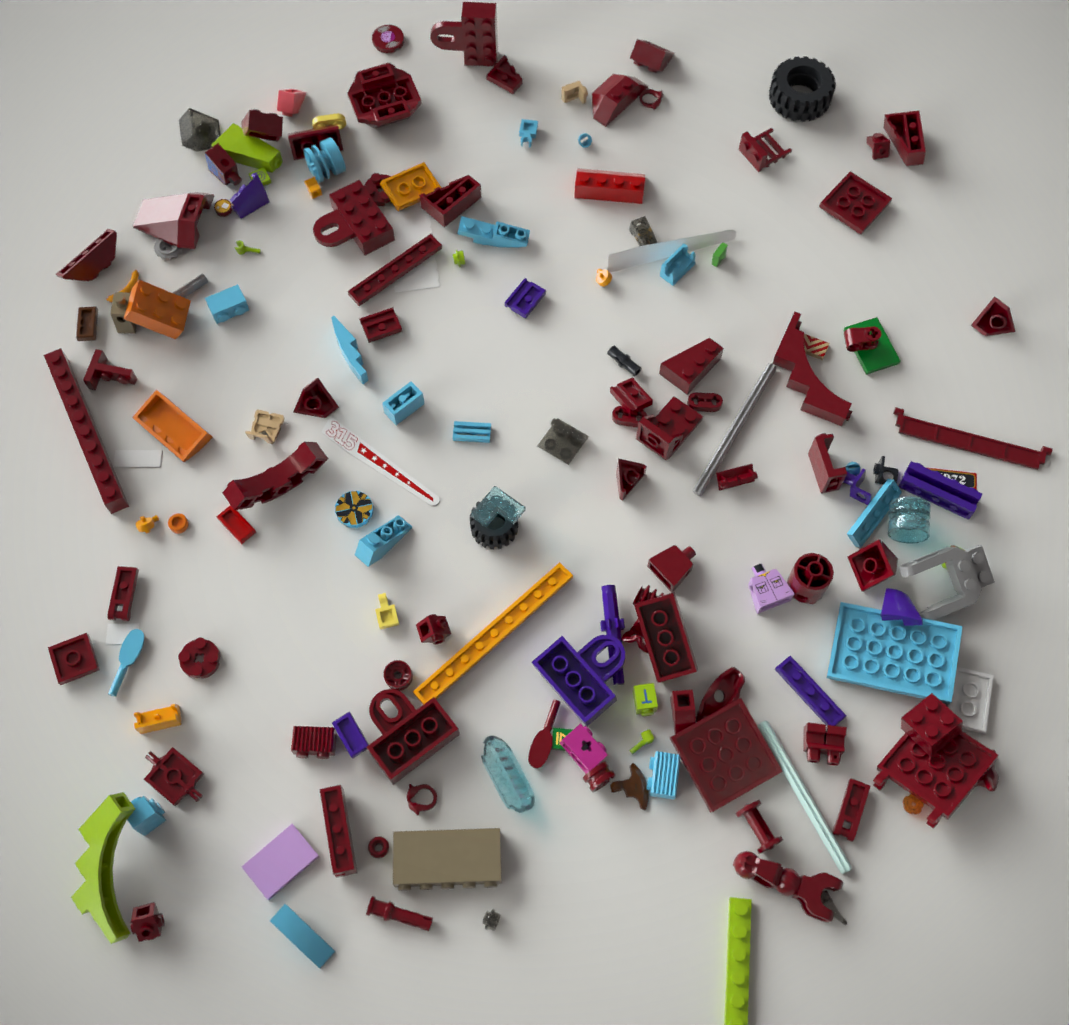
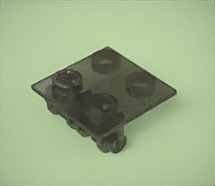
[537,418,589,465]

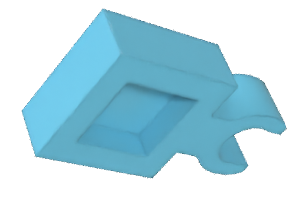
[519,119,538,147]

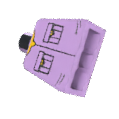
[749,564,794,614]

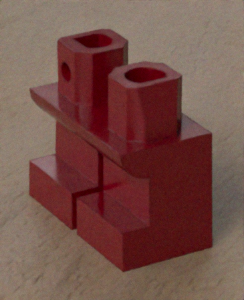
[803,722,847,766]

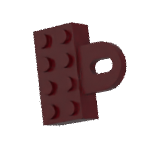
[430,2,498,67]
[313,180,395,256]
[367,689,460,785]

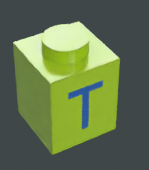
[633,683,658,716]

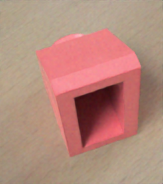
[277,89,306,116]

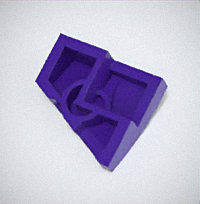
[230,172,270,219]
[881,588,923,626]

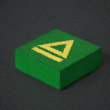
[552,728,573,751]

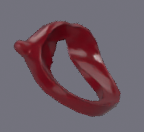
[639,89,663,110]
[406,784,437,816]

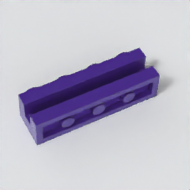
[898,461,982,520]

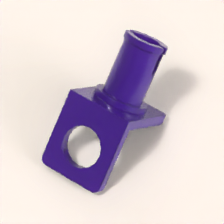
[843,468,872,505]

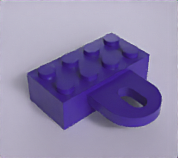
[532,635,626,726]

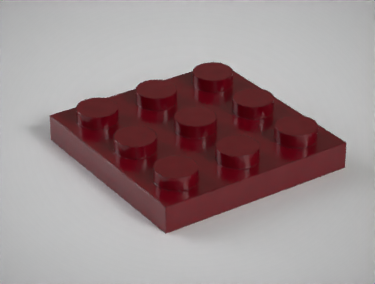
[819,171,893,235]

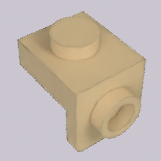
[561,80,588,104]

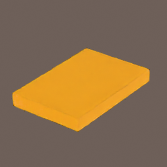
[380,162,441,211]

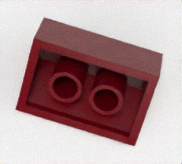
[288,124,344,160]

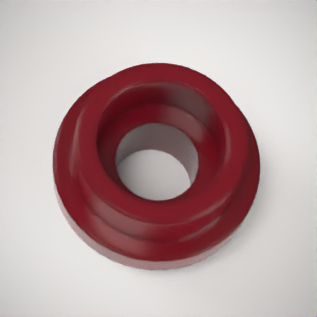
[368,836,389,858]

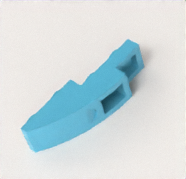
[457,216,530,248]

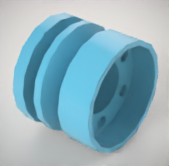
[303,137,346,183]

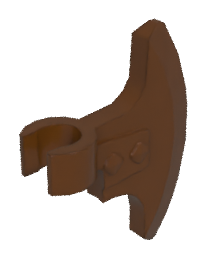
[610,763,649,810]

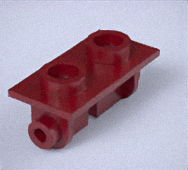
[716,464,758,491]

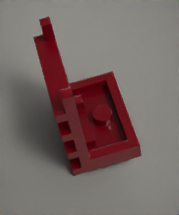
[738,128,792,172]

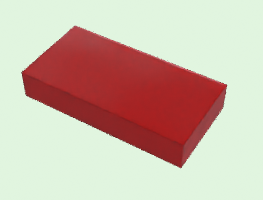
[216,505,256,545]

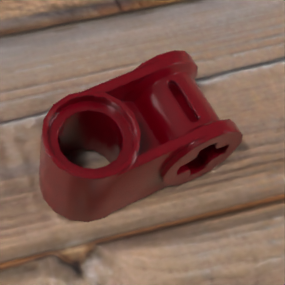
[844,326,881,352]

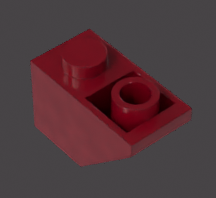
[670,689,696,734]

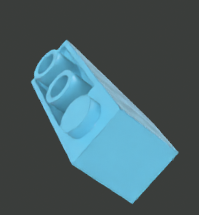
[355,515,412,567]

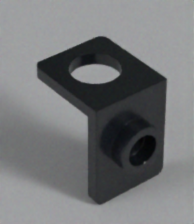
[873,456,898,485]

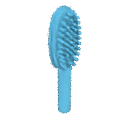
[108,629,145,697]

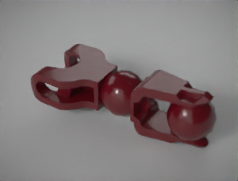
[733,851,843,922]

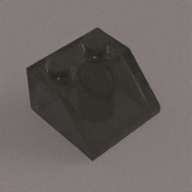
[179,108,221,152]

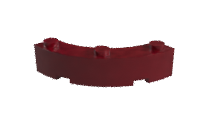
[222,442,328,510]

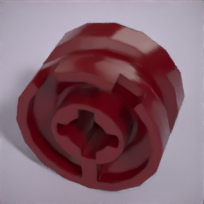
[383,660,413,691]
[583,761,616,793]

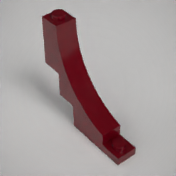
[772,311,853,426]

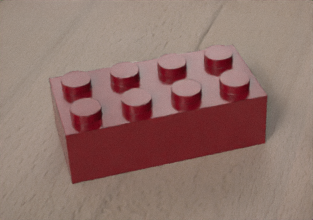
[634,592,698,683]

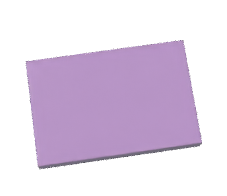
[242,824,319,900]

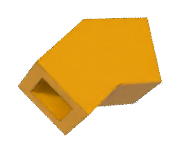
[304,176,322,199]

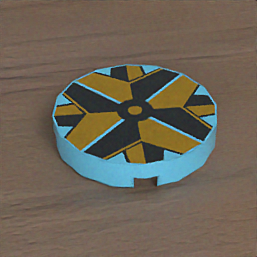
[335,491,373,528]

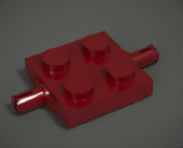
[144,747,204,807]

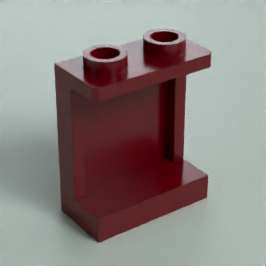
[808,433,847,494]

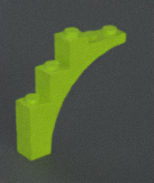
[71,792,135,944]

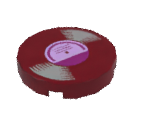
[372,25,404,53]

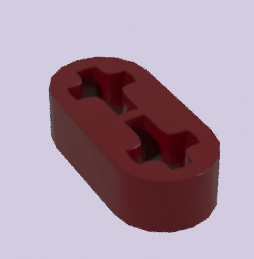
[687,392,723,412]
[612,406,647,428]

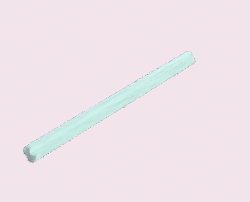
[758,721,852,874]

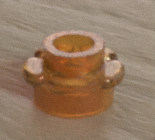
[903,794,924,815]

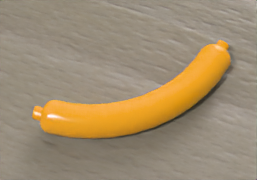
[107,270,139,302]

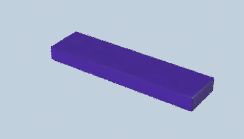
[775,655,846,726]

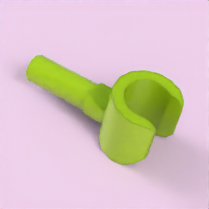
[234,240,261,255]
[629,729,654,754]

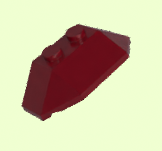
[592,74,648,127]
[56,229,117,281]

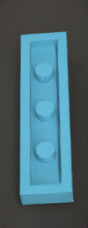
[847,479,902,548]

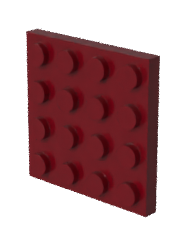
[669,698,783,812]

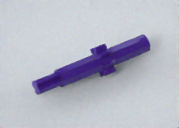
[600,585,625,685]

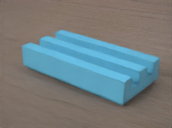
[453,421,491,443]

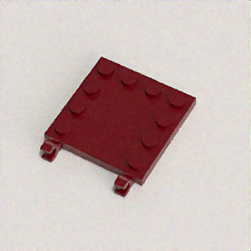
[873,731,999,829]

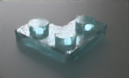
[471,486,526,528]

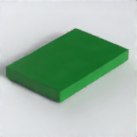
[843,317,900,375]

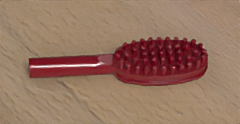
[528,699,561,769]

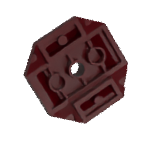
[347,63,422,128]

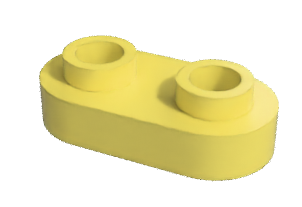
[312,113,346,130]

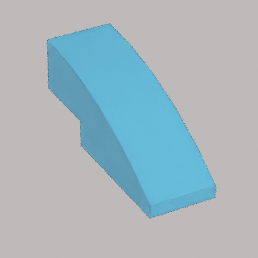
[270,904,335,968]

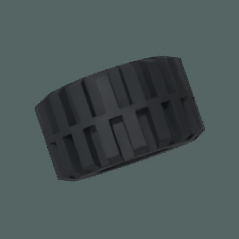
[470,496,518,550]

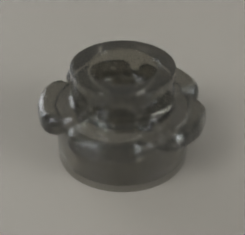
[482,909,500,931]

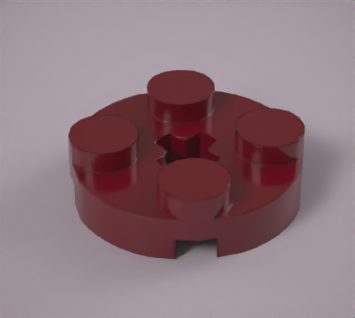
[364,173,392,206]
[178,637,220,679]

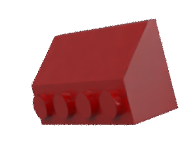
[574,168,645,204]

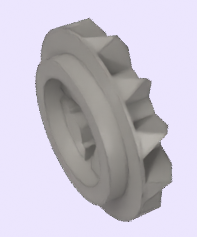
[154,239,182,260]

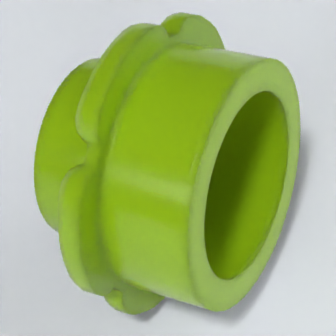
[453,250,466,267]

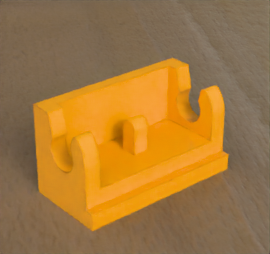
[134,704,182,734]

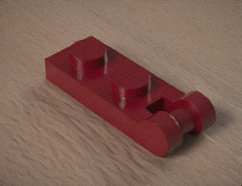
[107,566,139,621]
[832,778,871,842]

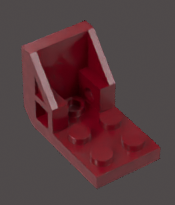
[636,396,703,460]

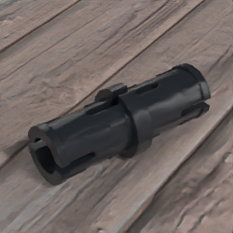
[607,345,642,377]

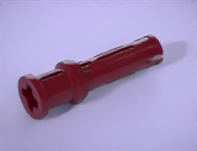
[366,896,433,932]

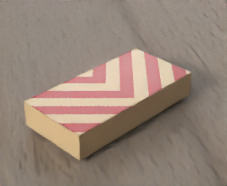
[804,334,830,360]

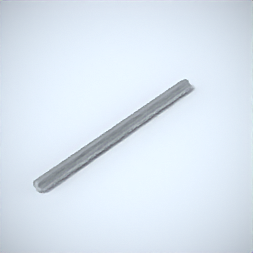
[693,363,777,496]

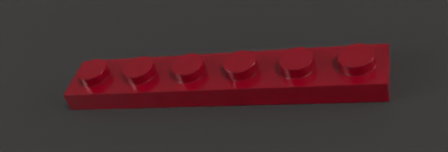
[348,234,442,307]

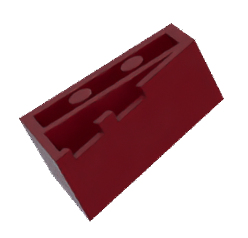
[883,111,926,166]
[659,338,724,395]

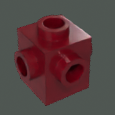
[416,614,451,645]
[130,902,165,942]

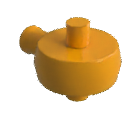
[596,269,612,287]
[136,515,159,533]

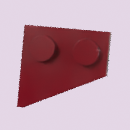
[486,55,523,94]

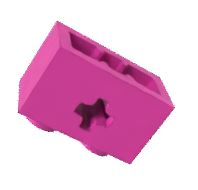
[560,723,608,774]

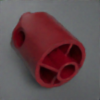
[787,553,834,604]

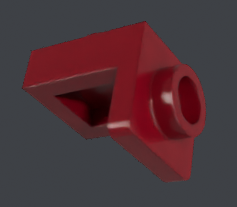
[866,133,890,159]

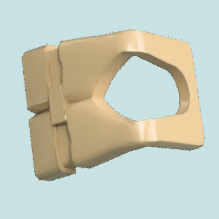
[245,409,285,444]

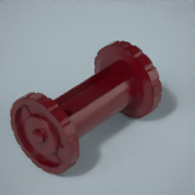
[735,800,783,854]

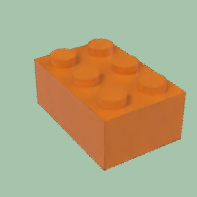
[124,280,191,339]

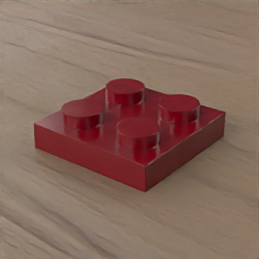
[48,633,100,685]

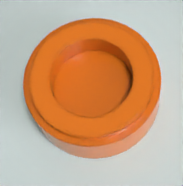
[168,513,189,534]

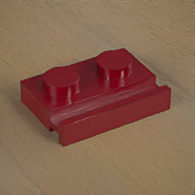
[359,307,402,343]
[610,377,653,415]

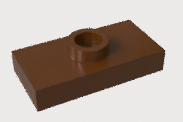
[76,306,98,341]

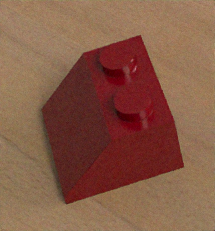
[630,39,675,73]

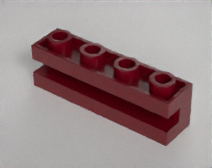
[320,785,358,878]

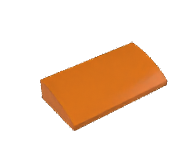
[132,389,213,462]

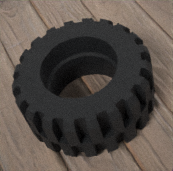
[769,56,836,122]

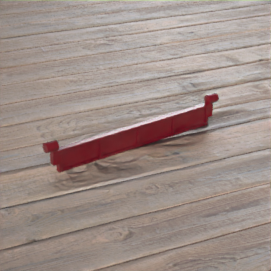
[893,407,1053,470]

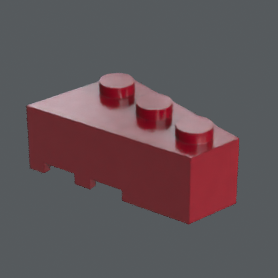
[419,175,482,227]

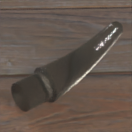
[821,890,847,925]

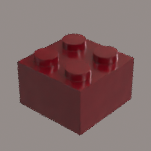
[901,693,963,757]

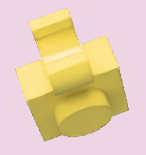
[375,593,399,630]

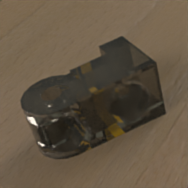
[629,216,657,246]

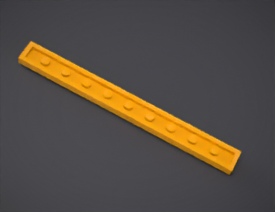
[413,562,573,704]

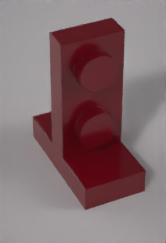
[83,349,137,391]

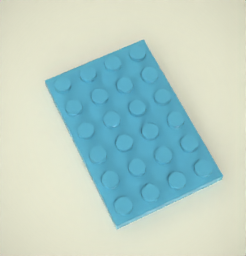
[827,602,963,704]

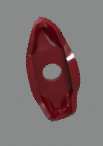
[696,667,745,722]

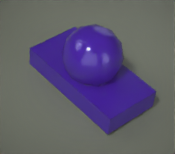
[332,712,369,758]

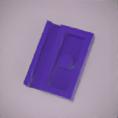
[504,278,546,319]

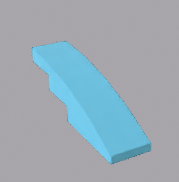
[331,316,369,384]

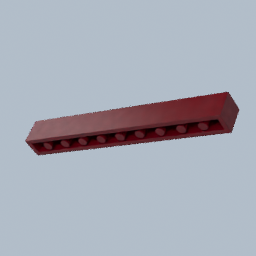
[44,348,129,514]

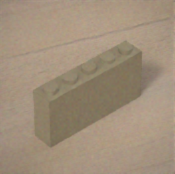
[393,828,502,891]

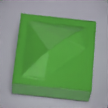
[711,242,728,267]

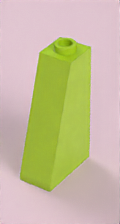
[211,123,283,173]

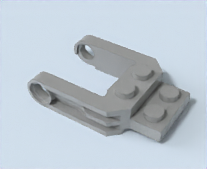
[899,545,995,620]

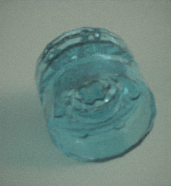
[887,496,931,543]

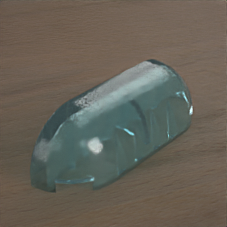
[481,736,535,813]

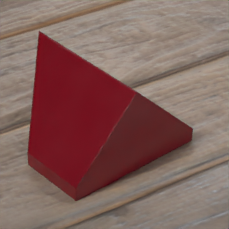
[971,296,1015,336]
[293,378,339,418]
[616,458,647,501]

